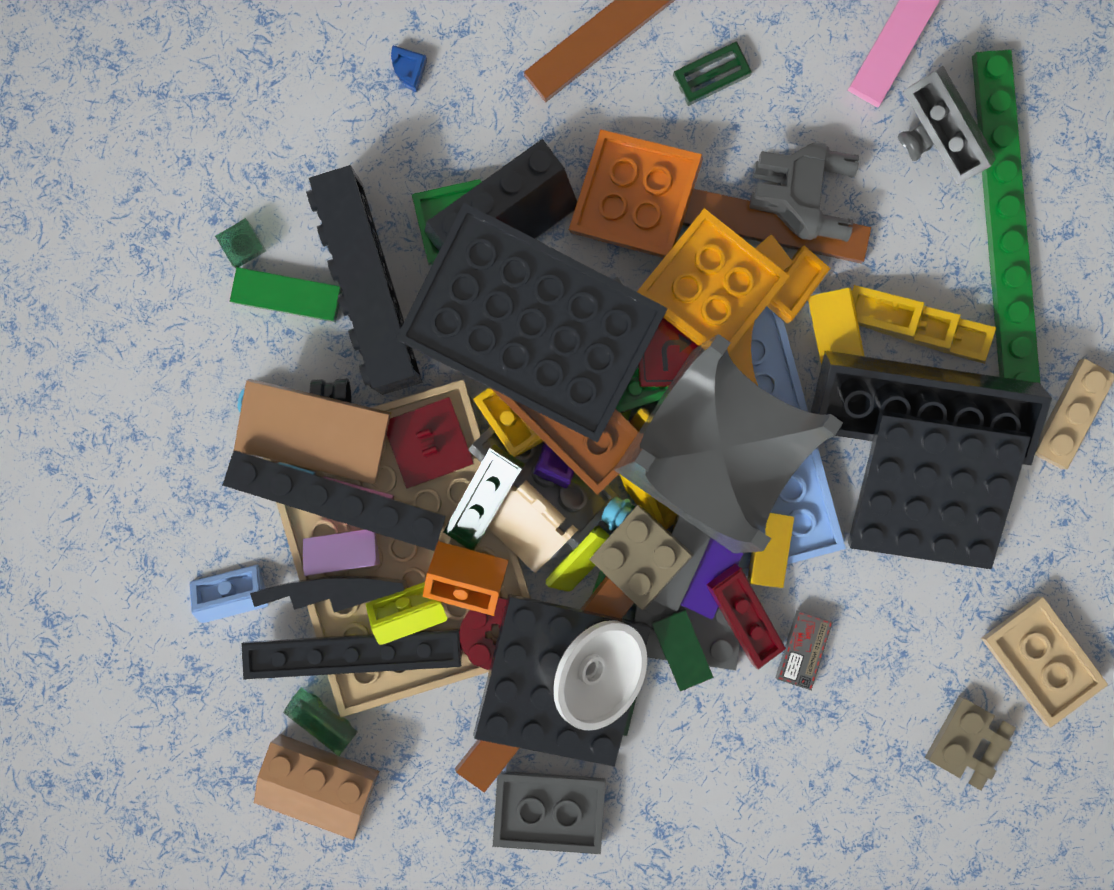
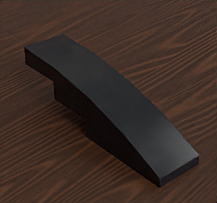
[250,576,409,613]

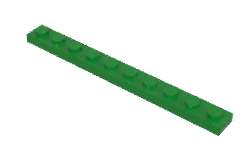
[972,49,1041,384]

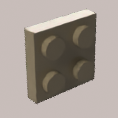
[589,505,694,610]

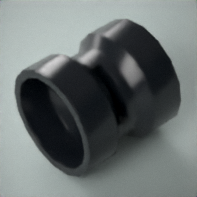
[310,378,352,403]

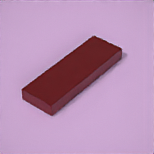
[706,564,786,670]

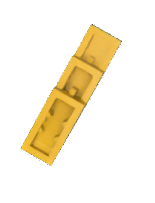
[852,285,996,364]

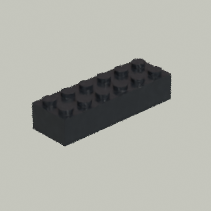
[306,165,423,395]
[810,351,1052,465]

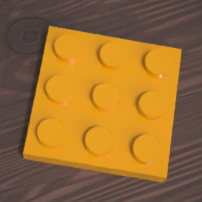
[637,208,790,354]

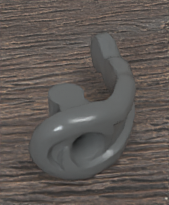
[897,124,934,161]

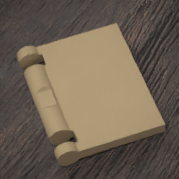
[488,480,578,573]

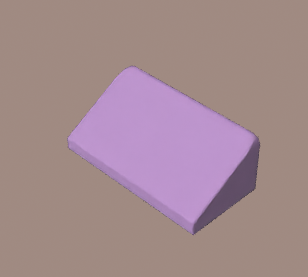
[303,530,380,576]

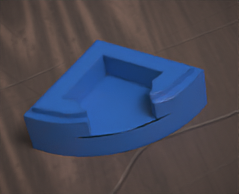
[391,45,427,92]

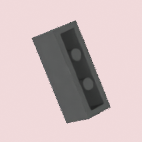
[903,66,996,185]

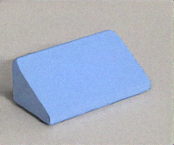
[190,564,269,623]

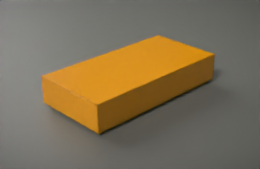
[767,245,831,324]

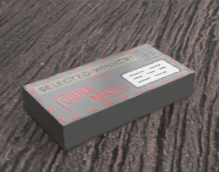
[775,610,833,691]

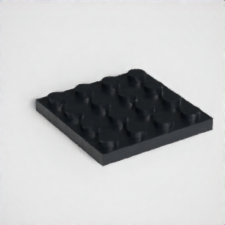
[848,411,1030,570]
[473,594,651,767]

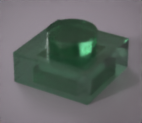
[215,218,266,268]

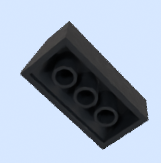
[424,139,577,251]

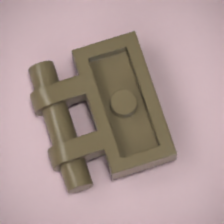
[924,696,1016,791]

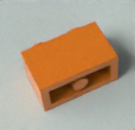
[423,541,509,616]

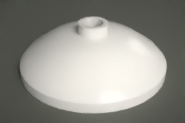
[554,621,647,730]

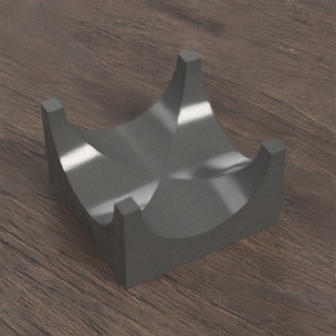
[614,334,843,553]

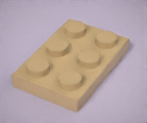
[981,596,1108,728]

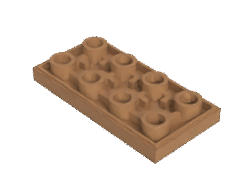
[234,379,391,484]

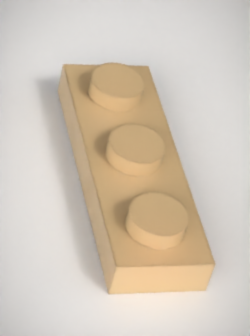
[1035,359,1114,469]

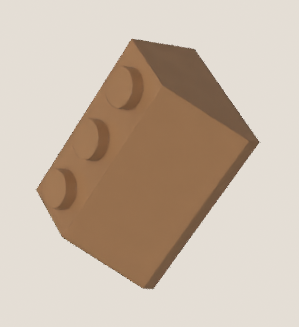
[253,734,380,840]

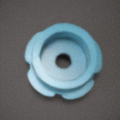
[602,496,633,531]

